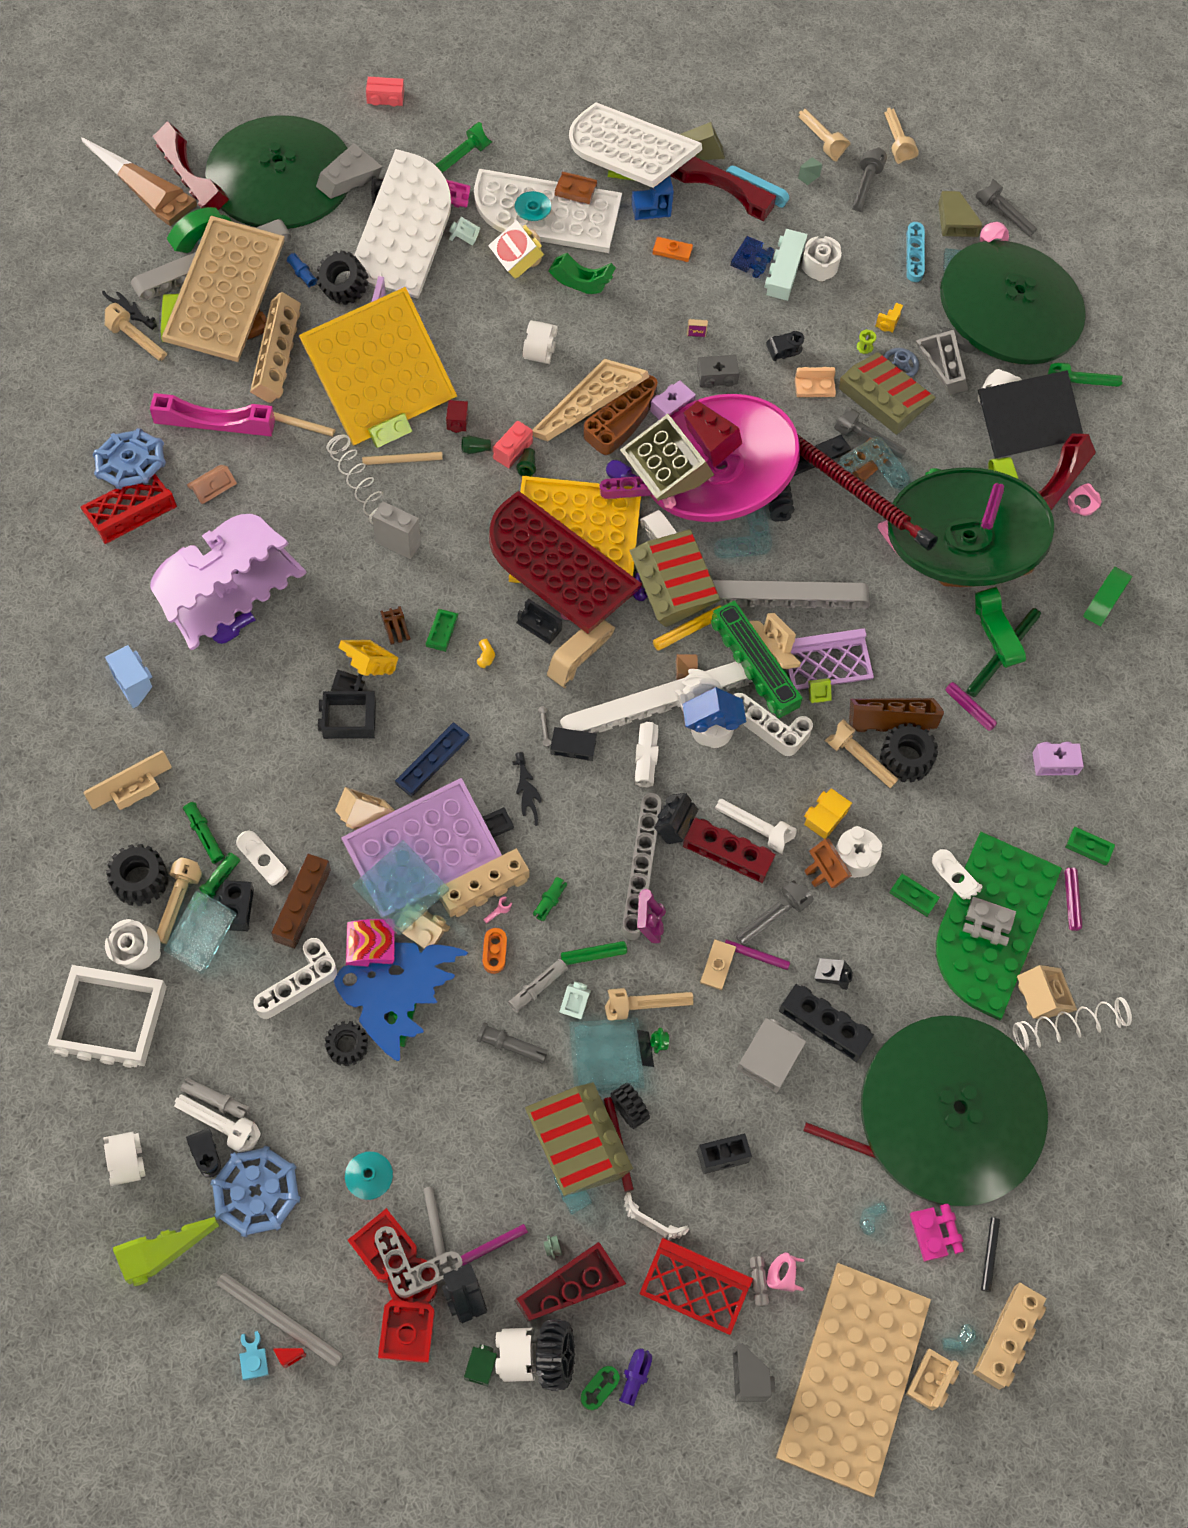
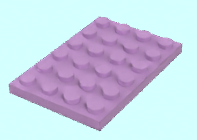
[341,778,502,918]

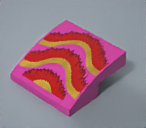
[346,919,395,967]

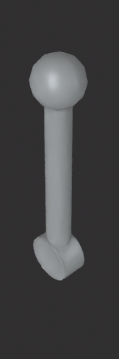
[538,706,551,747]

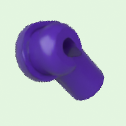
[633,573,648,601]

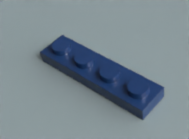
[395,722,470,797]

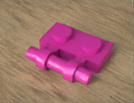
[446,180,470,208]
[910,1204,964,1262]

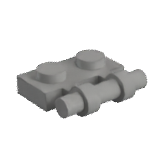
[963,897,1016,946]

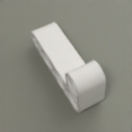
[734,693,813,756]
[254,938,337,1019]

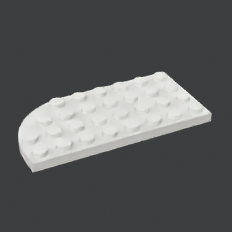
[569,102,702,188]
[346,149,451,299]
[474,169,622,253]

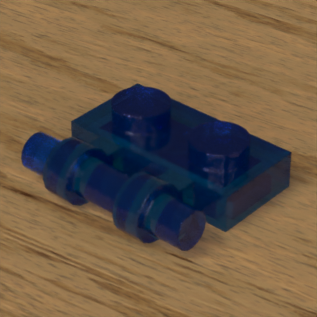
[730,236,774,278]

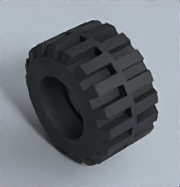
[316,250,369,305]
[880,723,938,783]
[106,844,168,906]

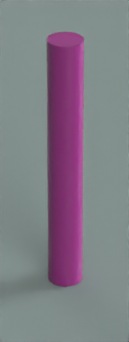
[725,939,790,970]
[460,1224,528,1266]

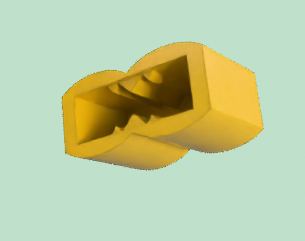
[804,788,852,839]

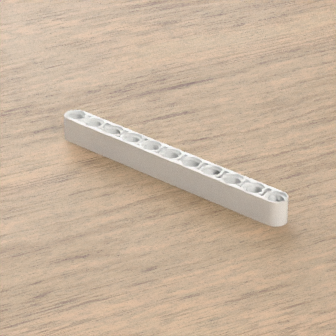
[560,662,753,733]

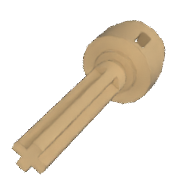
[884,107,918,164]
[799,109,851,161]
[105,303,167,361]
[824,719,899,788]
[157,857,202,945]
[605,988,693,1020]

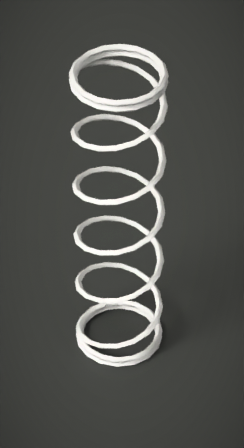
[326,434,382,525]
[1013,997,1132,1052]

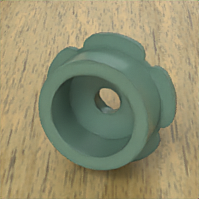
[544,1235,562,1259]

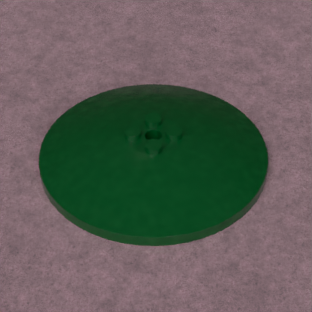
[205,115,348,229]
[940,240,1086,365]
[887,467,1054,586]
[861,1015,1048,1207]

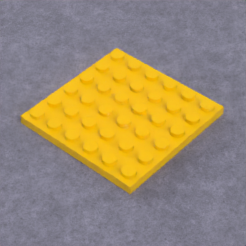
[299,287,457,446]
[509,476,641,583]

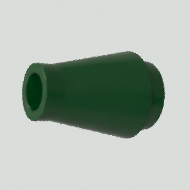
[461,435,491,455]
[516,448,536,477]

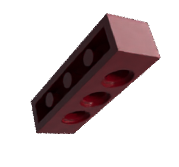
[683,817,776,884]

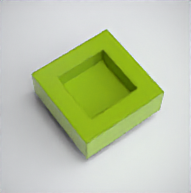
[808,678,832,703]

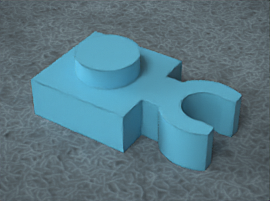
[239,1331,269,1380]

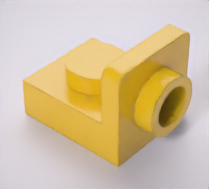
[875,303,903,333]

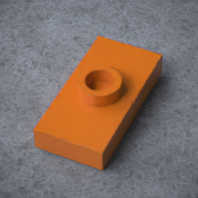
[653,237,693,262]

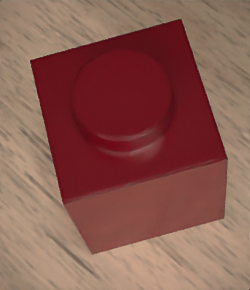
[446,400,469,433]

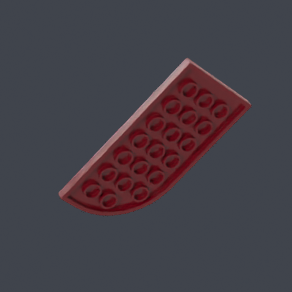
[489,490,642,634]

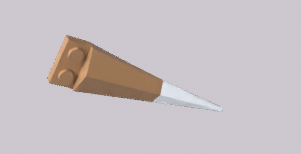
[81,138,198,226]

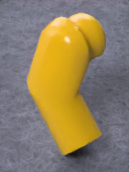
[477,639,495,668]

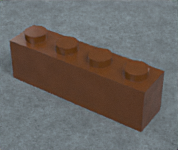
[271,854,331,949]

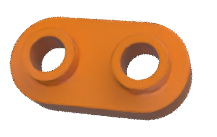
[482,928,507,974]

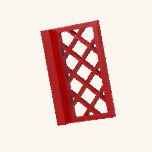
[80,474,177,544]
[639,1238,753,1335]

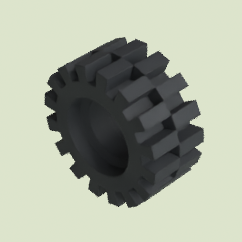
[325,1021,368,1066]
[610,1082,650,1129]

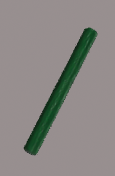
[966,608,1041,697]

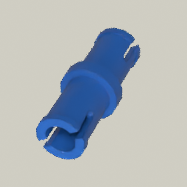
[286,253,318,288]

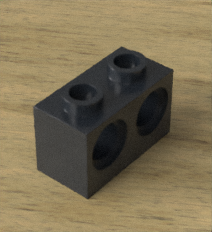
[215,880,254,932]

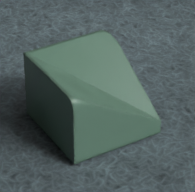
[798,157,822,185]

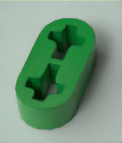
[580,1366,620,1411]

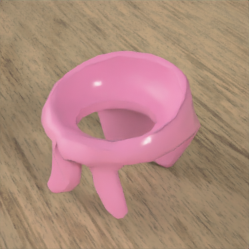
[980,222,1009,242]
[1068,483,1102,516]
[766,1252,804,1292]

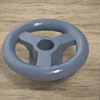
[883,348,919,377]

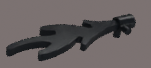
[102,291,157,330]
[512,752,542,826]

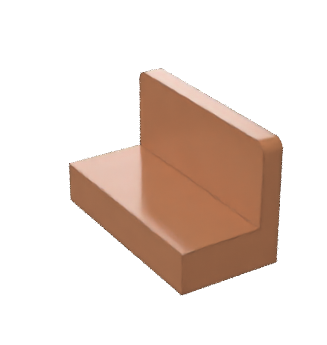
[187,465,237,504]

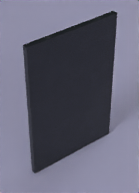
[978,370,1083,459]

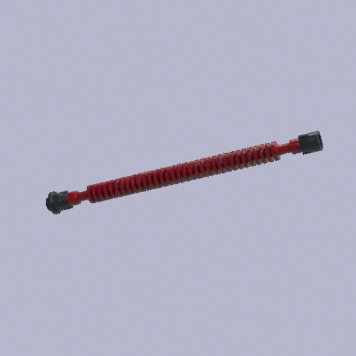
[797,434,938,551]

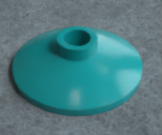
[515,191,552,221]
[345,1152,393,1200]

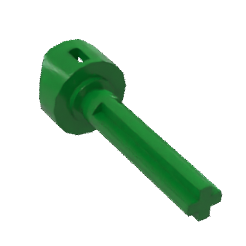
[435,122,493,173]
[1048,363,1123,387]

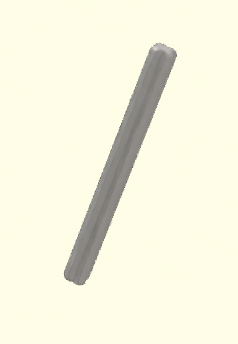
[217,1273,343,1366]

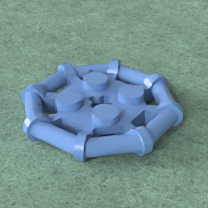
[93,428,166,489]
[210,1146,301,1237]

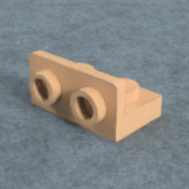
[795,367,836,397]

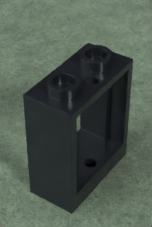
[318,691,376,739]

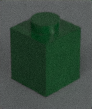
[464,1344,497,1387]

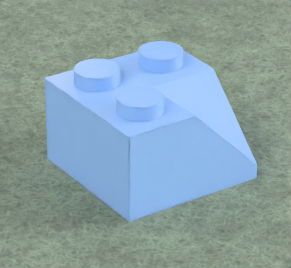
[105,645,152,708]

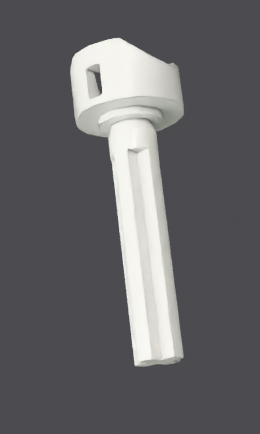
[715,799,797,854]
[174,1094,261,1152]

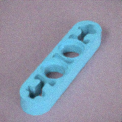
[726,166,789,208]
[907,222,925,282]

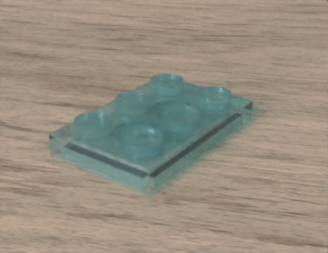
[164,891,237,974]

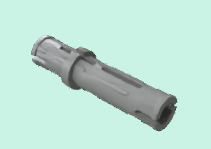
[508,959,568,1013]
[181,1077,251,1119]

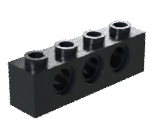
[779,984,874,1063]

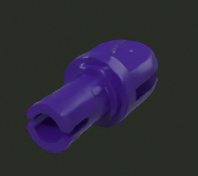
[606,460,640,487]
[212,612,256,644]
[619,1348,652,1407]

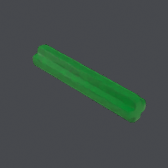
[560,941,627,965]

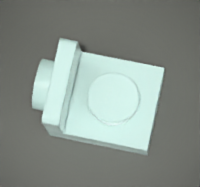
[449,217,480,245]
[559,982,591,1019]

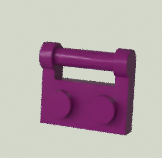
[637,889,666,943]

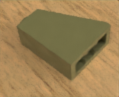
[679,122,725,160]
[938,191,982,237]

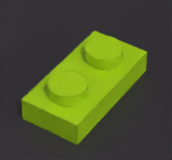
[368,413,412,448]

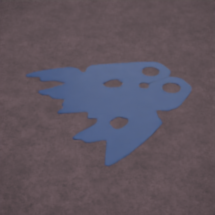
[334,943,468,1061]

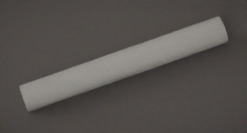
[423,1187,446,1257]

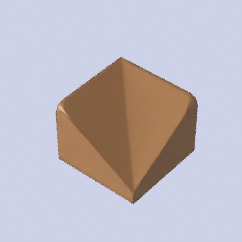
[676,654,698,680]

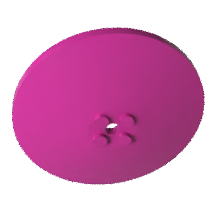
[651,394,800,522]

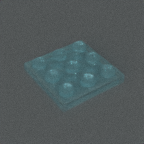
[352,840,449,936]
[569,1018,644,1091]

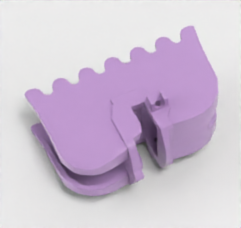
[150,514,306,650]

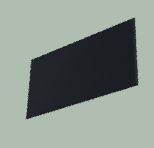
[637,1030,654,1067]

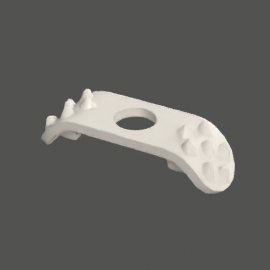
[236,830,289,886]
[932,849,983,899]
[624,1192,689,1241]

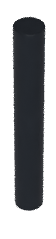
[981,1217,1000,1292]

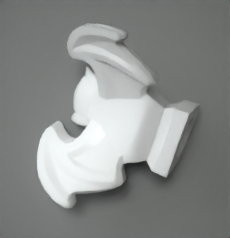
[675,669,722,711]

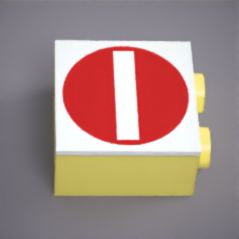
[488,220,544,279]

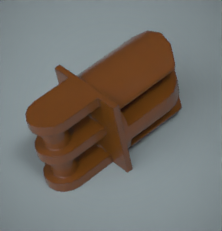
[380,606,411,645]

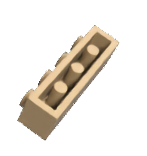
[437,848,529,918]
[972,1283,1047,1390]

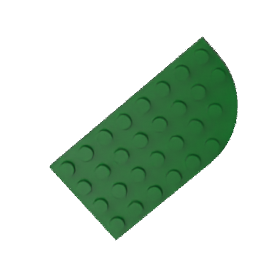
[936,831,1062,1021]

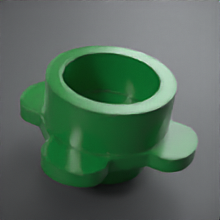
[650,1028,669,1054]

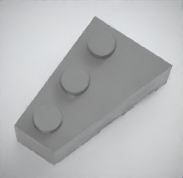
[316,143,383,199]
[916,330,968,395]

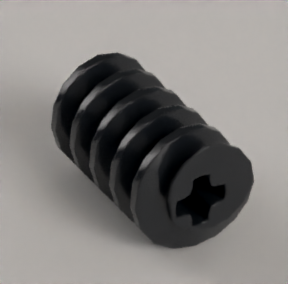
[768,482,795,522]

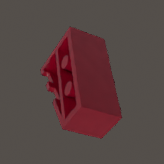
[684,401,743,468]

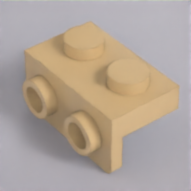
[395,902,450,949]
[905,1348,959,1411]

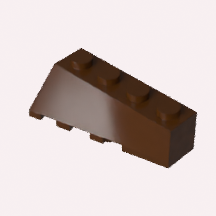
[849,698,944,732]

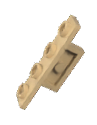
[749,613,801,669]
[84,750,171,810]

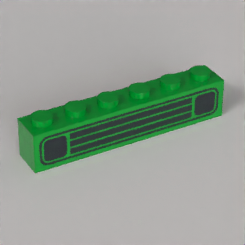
[711,600,803,719]

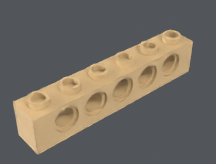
[250,292,301,403]

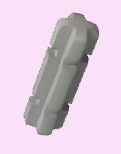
[750,1256,769,1307]

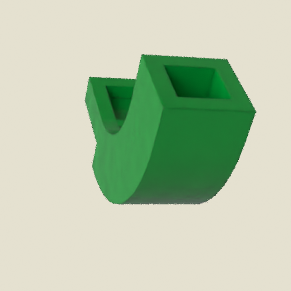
[167,207,231,253]
[548,253,616,294]
[1083,566,1133,627]

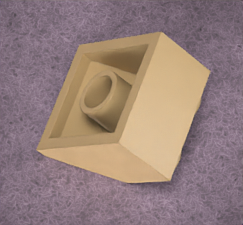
[335,787,395,830]
[1017,965,1077,1019]

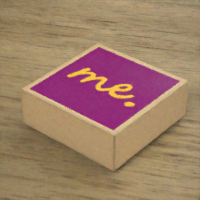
[687,319,708,337]

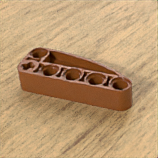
[583,375,658,455]

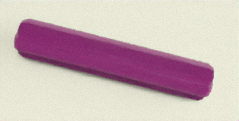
[981,483,1004,530]
[945,682,997,731]
[1064,868,1082,931]

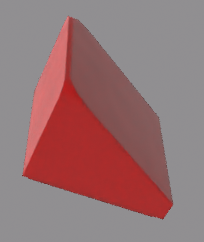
[273,1348,307,1368]

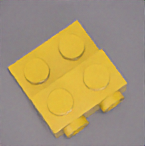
[338,640,398,676]

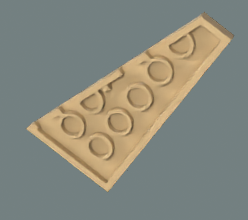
[533,359,649,441]

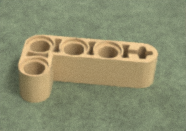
[547,620,615,688]

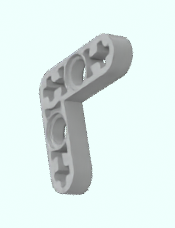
[375,1226,463,1298]

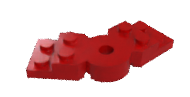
[347,1208,438,1363]

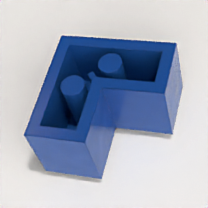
[631,176,674,220]
[682,687,747,733]

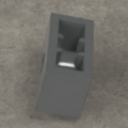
[697,355,740,388]

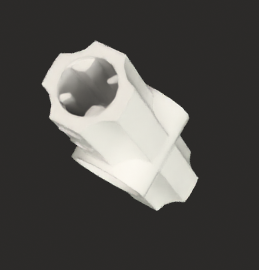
[635,722,658,787]

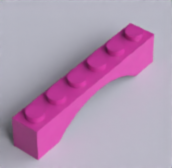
[150,393,275,437]

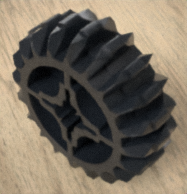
[536,1319,576,1391]

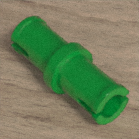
[532,877,567,921]

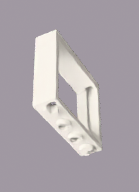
[48,965,167,1068]

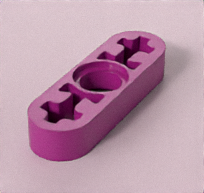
[599,476,653,499]

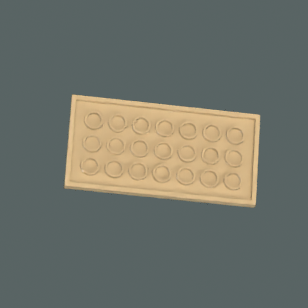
[162,216,285,362]
[776,1263,931,1498]

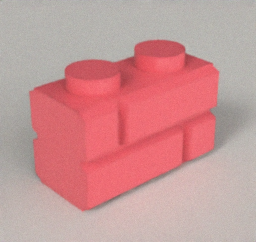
[366,77,404,107]
[493,421,533,468]

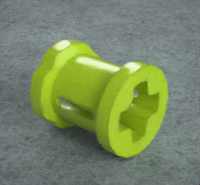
[857,329,876,354]

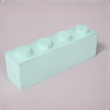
[764,229,808,301]

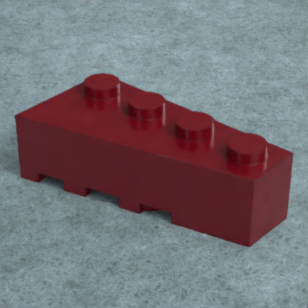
[514,1242,626,1322]

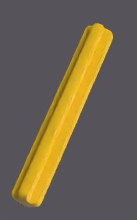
[653,605,722,650]

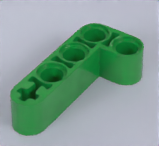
[975,586,1026,668]

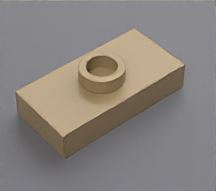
[700,939,736,990]

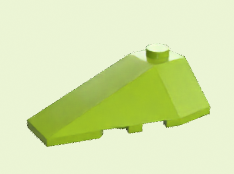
[113,1217,219,1286]

